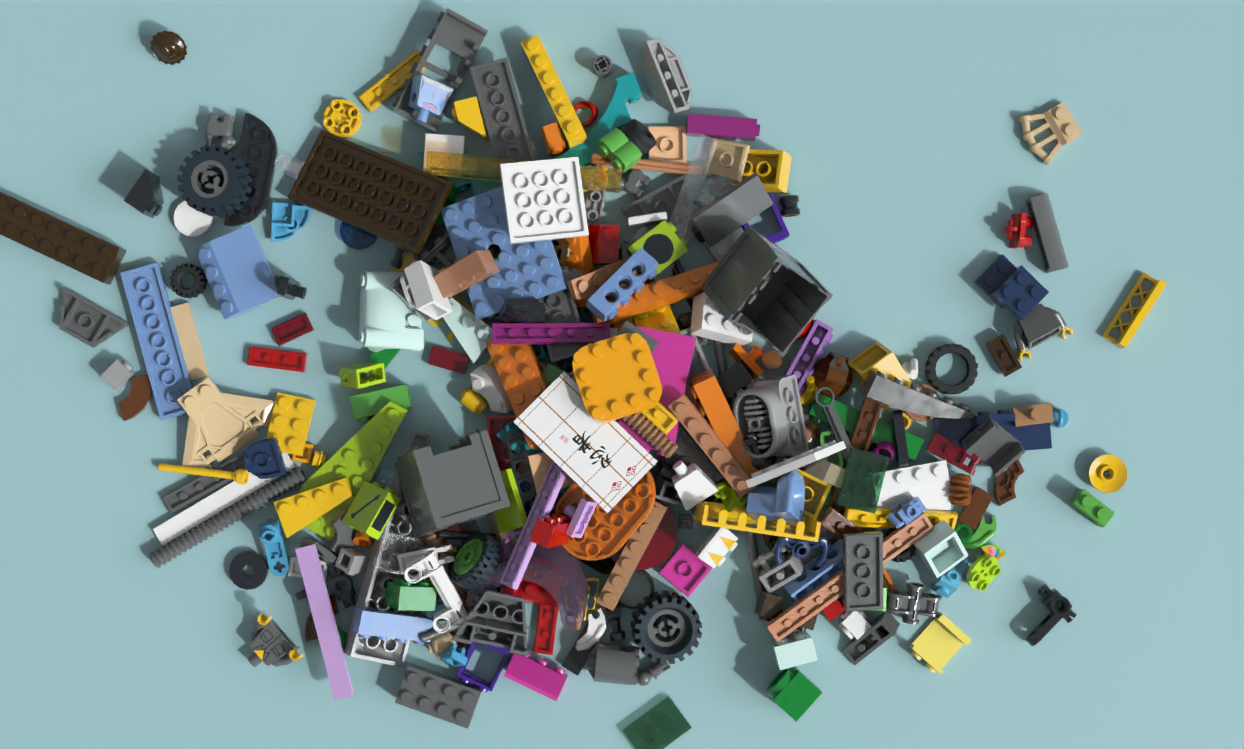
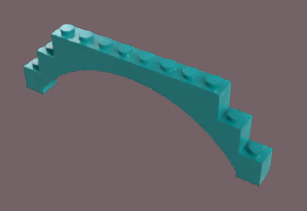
[418,72,642,196]

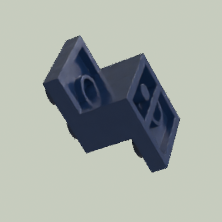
[975,254,1049,320]

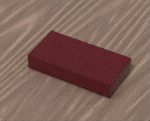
[271,313,314,346]
[427,346,470,374]

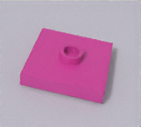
[658,543,713,597]

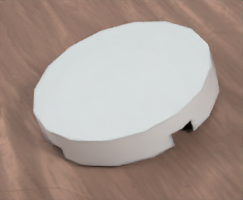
[174,201,213,237]

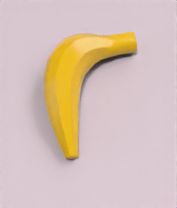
[800,376,817,407]

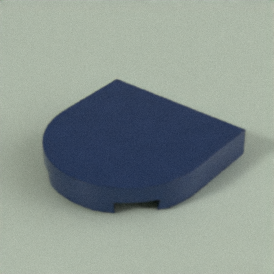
[243,437,287,479]

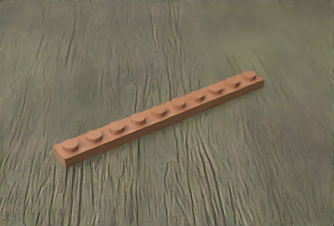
[765,512,934,642]

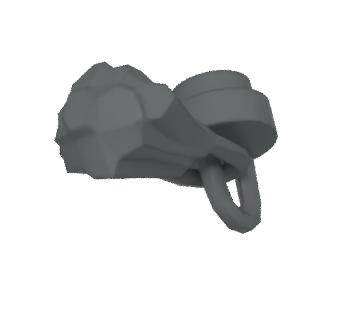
[676,312,709,346]

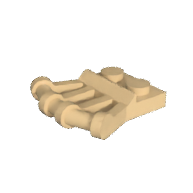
[1019,102,1083,165]

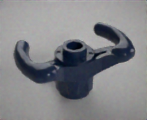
[773,536,829,567]

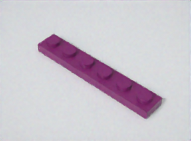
[492,323,610,345]

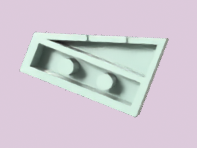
[443,297,492,364]

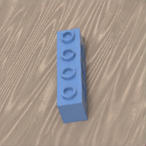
[587,247,658,322]
[783,539,843,603]

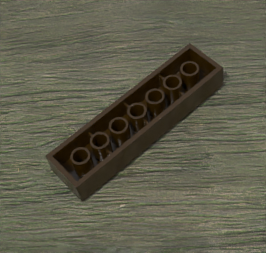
[0,191,127,285]

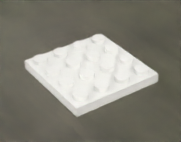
[499,157,589,244]
[746,440,846,488]

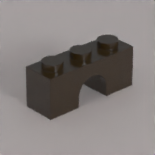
[754,590,818,632]

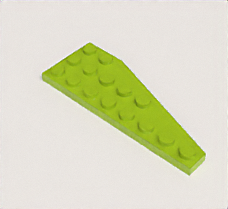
[299,400,408,541]

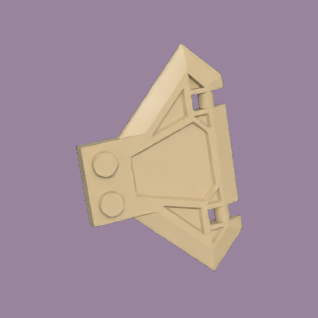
[177,376,275,469]

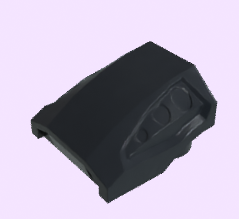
[495,297,546,323]

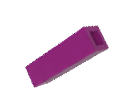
[686,114,760,141]

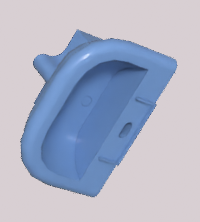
[746,469,805,526]

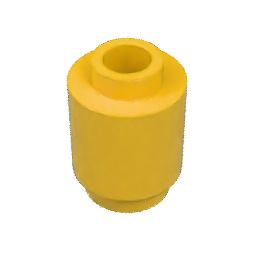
[459,387,488,415]

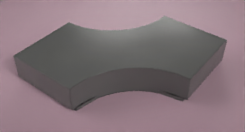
[329,508,356,556]

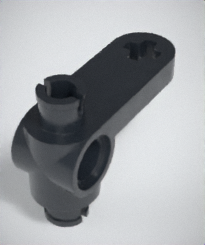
[274,275,307,300]
[294,567,356,609]
[1026,584,1077,646]

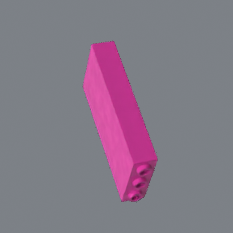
[618,326,696,456]

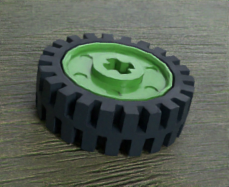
[448,531,501,590]

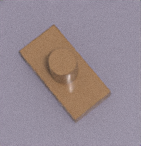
[1011,403,1054,427]

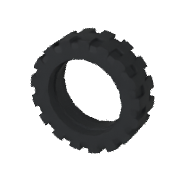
[925,343,978,395]

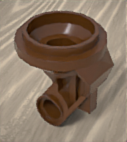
[811,352,853,397]

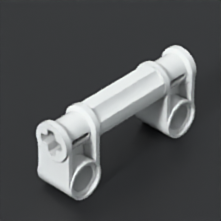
[404,550,470,633]

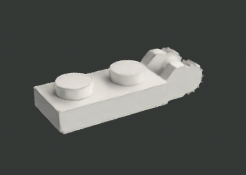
[397,544,455,574]

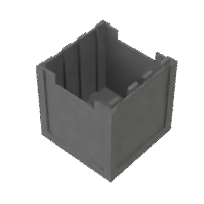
[701,226,833,357]
[394,428,511,537]

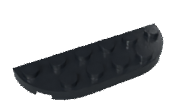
[224,113,278,227]

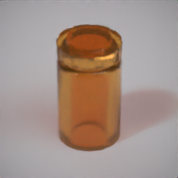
[760,350,782,370]

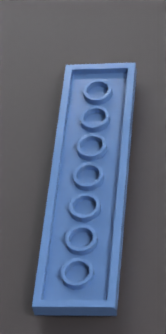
[120,263,193,420]

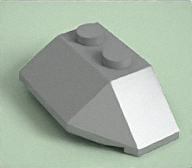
[641,38,692,114]

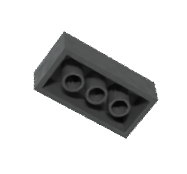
[395,663,482,729]

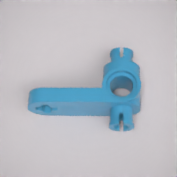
[259,519,289,576]

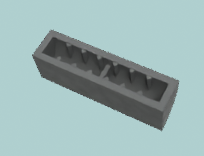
[1026,194,1069,274]

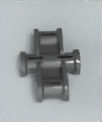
[886,582,942,625]

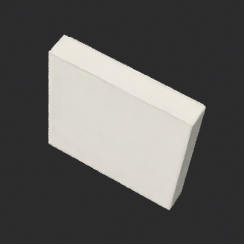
[423,133,465,175]

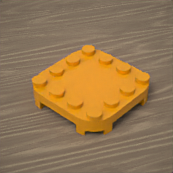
[572,333,662,424]

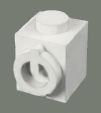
[838,611,872,640]

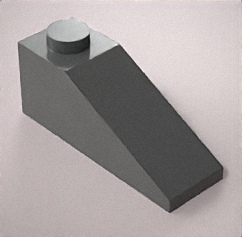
[841,611,900,666]

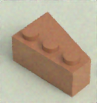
[433,249,499,298]

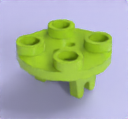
[964,554,1001,591]

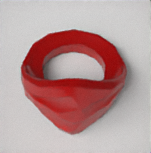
[573,101,598,127]

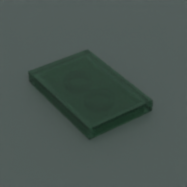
[836,447,889,514]
[622,696,692,749]

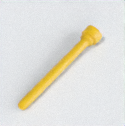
[157,463,249,485]

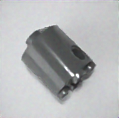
[587,643,640,685]

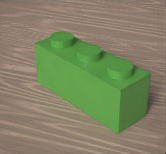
[349,384,413,422]

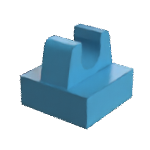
[440,643,468,667]

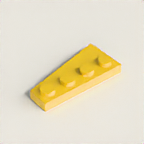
[274,477,353,538]

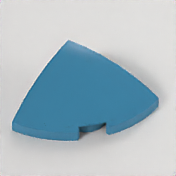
[271,201,311,241]

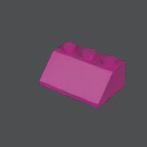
[504,652,568,701]

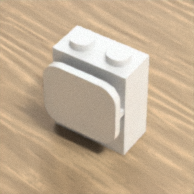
[400,260,453,320]

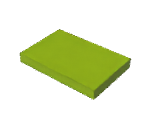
[494,468,527,534]

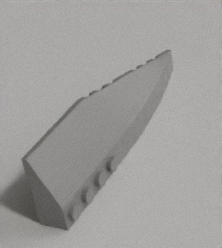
[343,430,430,667]

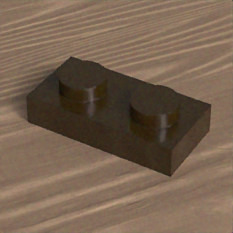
[985,334,1022,377]

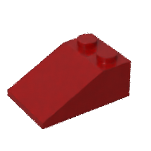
[588,225,619,265]

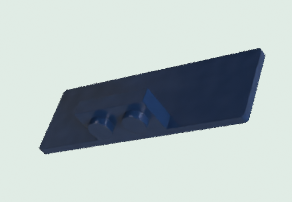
[934,409,1052,457]

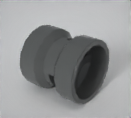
[593,55,612,78]

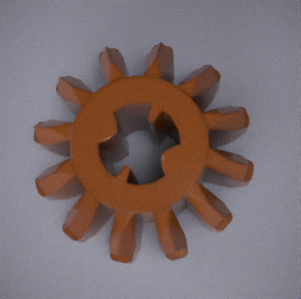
[949,473,972,506]

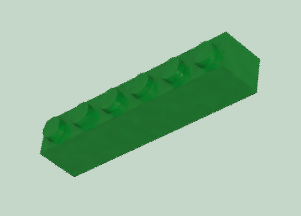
[807,393,924,461]

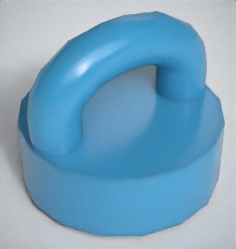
[1050,409,1069,428]

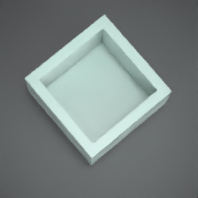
[913,520,968,579]
[771,631,818,670]

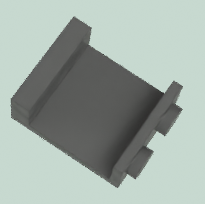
[961,416,1025,477]

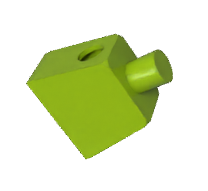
[338,362,386,389]

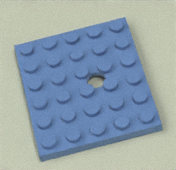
[441,186,567,320]

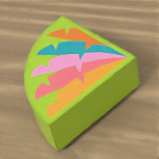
[980,544,1007,560]

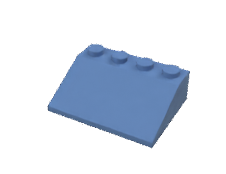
[195,224,280,320]

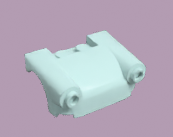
[359,271,424,352]

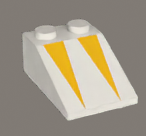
[695,527,738,568]

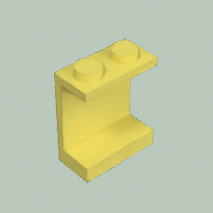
[909,612,972,674]

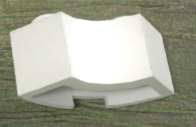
[470,364,513,413]

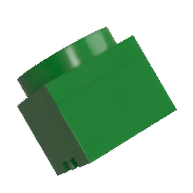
[766,666,822,722]

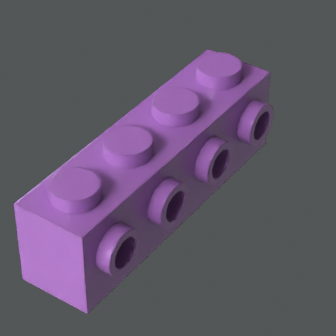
[784,319,833,395]

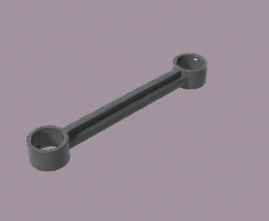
[814,387,874,496]

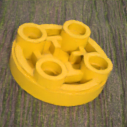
[323,99,362,138]

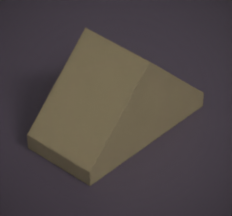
[805,459,848,488]

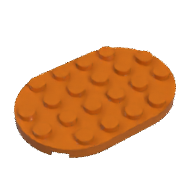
[554,471,656,560]

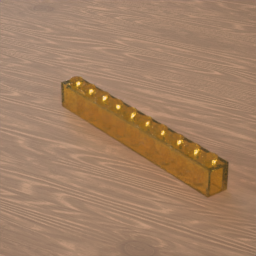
[425,151,622,193]

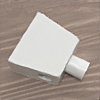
[671,461,718,511]

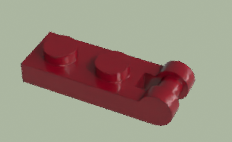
[925,433,982,476]

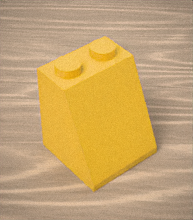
[848,341,911,409]

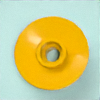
[1088,455,1127,493]

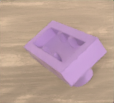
[564,498,597,538]

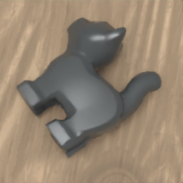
[205,113,237,150]
[611,168,651,200]

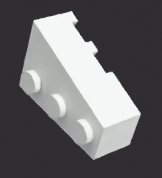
[690,292,753,346]

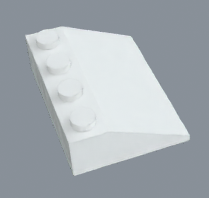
[866,460,951,531]

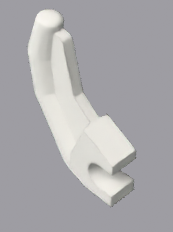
[575,608,606,651]

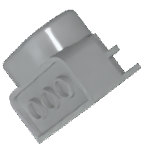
[733,374,809,458]

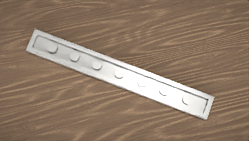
[153,453,296,546]

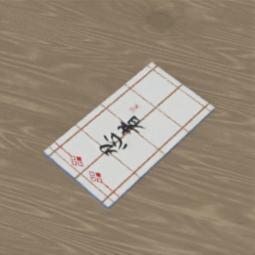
[513,372,657,513]

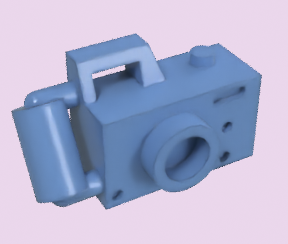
[887,496,926,528]

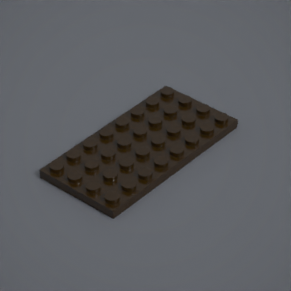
[287,130,453,254]

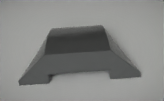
[452,589,528,656]

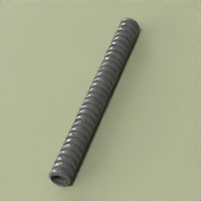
[150,467,307,568]

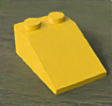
[725,149,792,193]

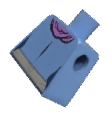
[409,74,453,124]

